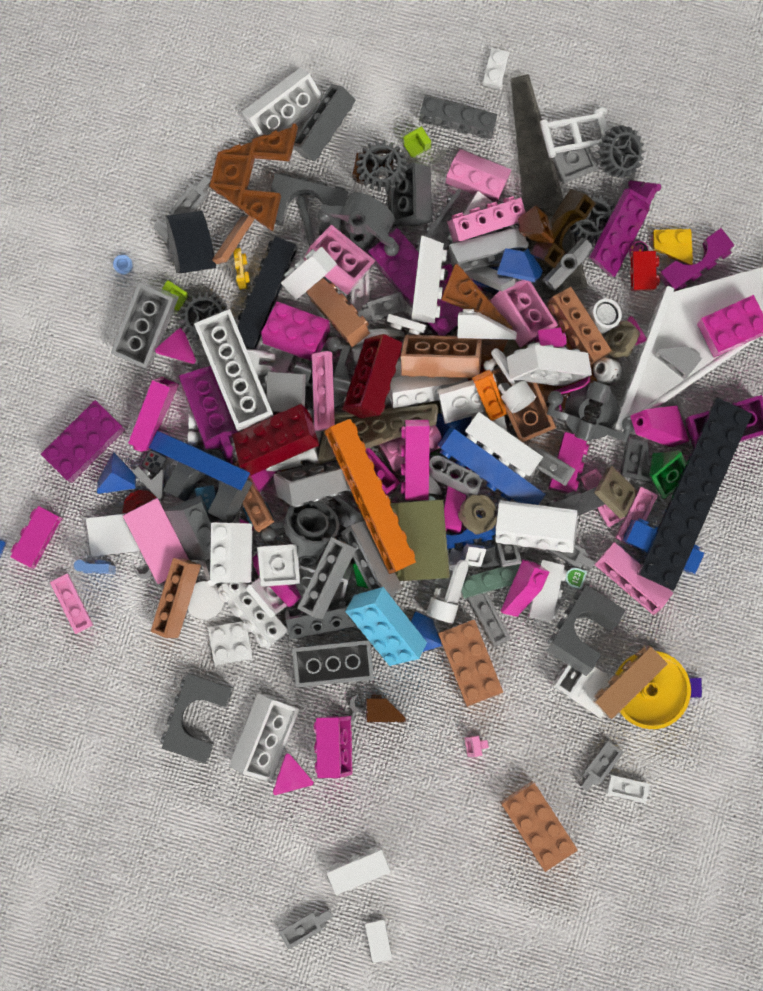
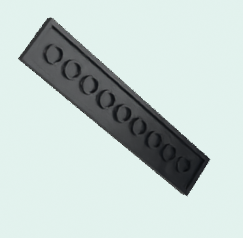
[637,397,752,591]

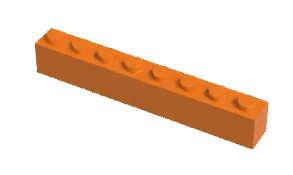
[324,419,416,574]

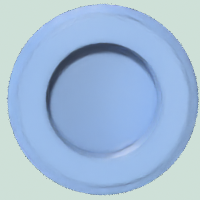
[113,255,133,275]

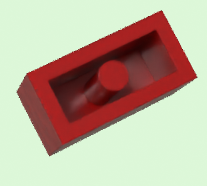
[630,251,660,291]

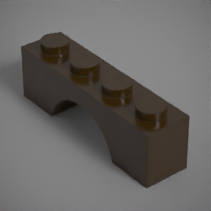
[530,188,596,268]

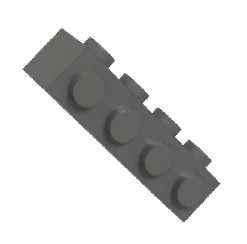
[293,84,356,161]
[419,96,498,139]
[285,596,358,639]

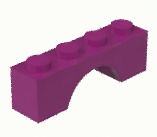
[659,228,735,292]

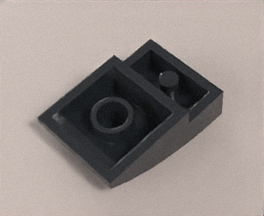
[165,210,216,274]

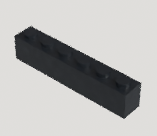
[237,236,298,349]

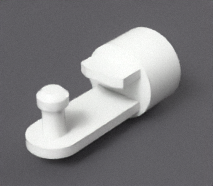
[484,348,536,413]
[426,560,468,623]

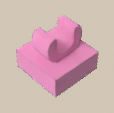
[464,736,489,757]

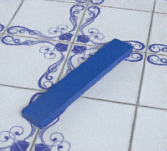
[149,431,250,491]

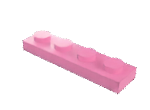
[312,351,335,431]

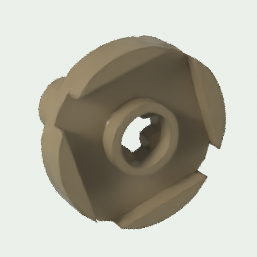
[604,321,640,358]
[458,495,497,535]

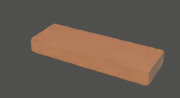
[212,215,254,264]

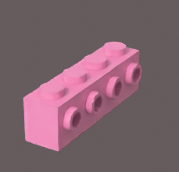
[447,196,526,243]
[594,542,673,615]

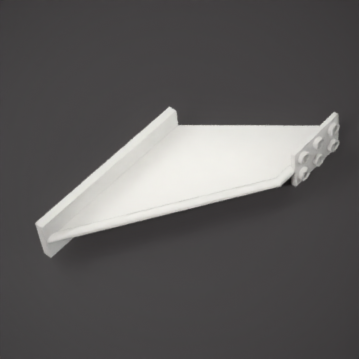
[612,267,763,432]

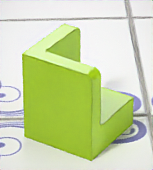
[402,126,431,158]
[162,280,189,311]

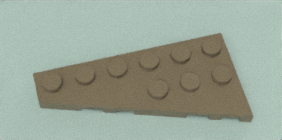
[318,404,438,465]

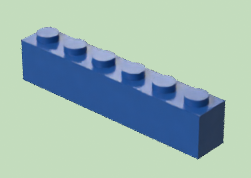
[437,427,546,505]

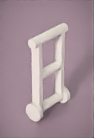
[540,108,616,158]

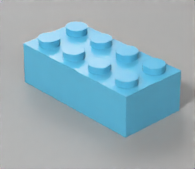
[345,587,427,666]

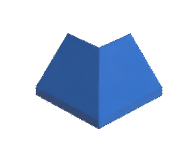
[497,248,543,282]

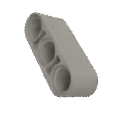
[429,456,481,496]

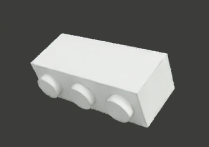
[281,246,337,300]
[528,560,567,622]
[327,847,391,895]

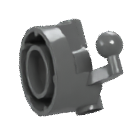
[318,192,399,256]
[293,336,351,423]
[547,381,634,442]
[261,501,346,567]

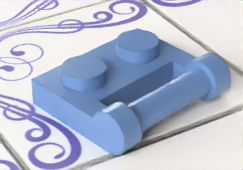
[74,560,116,574]

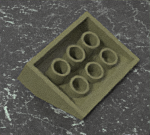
[390,500,450,581]

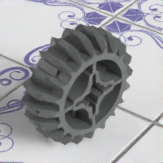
[596,125,646,178]
[356,140,407,192]
[570,193,614,245]
[179,292,228,343]

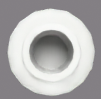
[593,357,622,384]

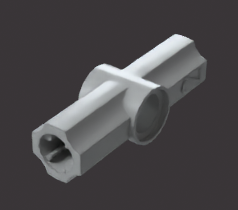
[543,238,594,291]

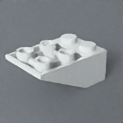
[552,664,610,719]

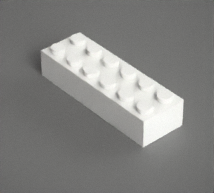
[194,309,274,432]

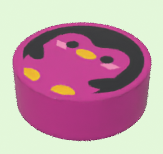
[629,241,649,255]

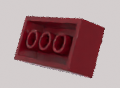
[342,334,403,418]
[232,403,319,476]

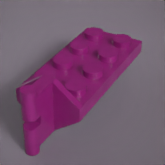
[589,180,661,277]
[179,366,238,464]

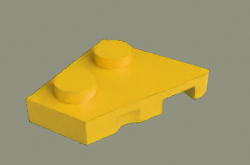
[652,229,693,265]
[234,248,250,290]

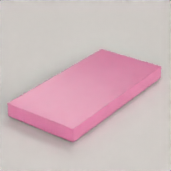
[122,498,189,584]

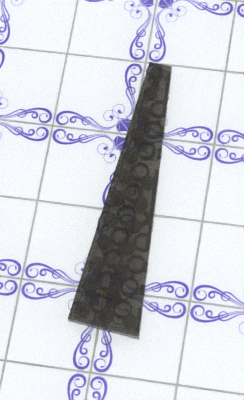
[510,74,588,300]

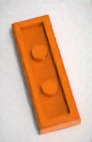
[472,369,507,421]

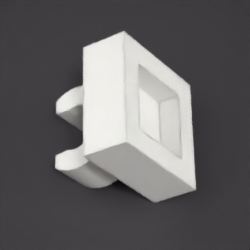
[462,544,486,567]

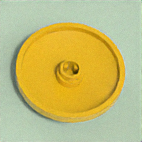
[615,651,691,729]

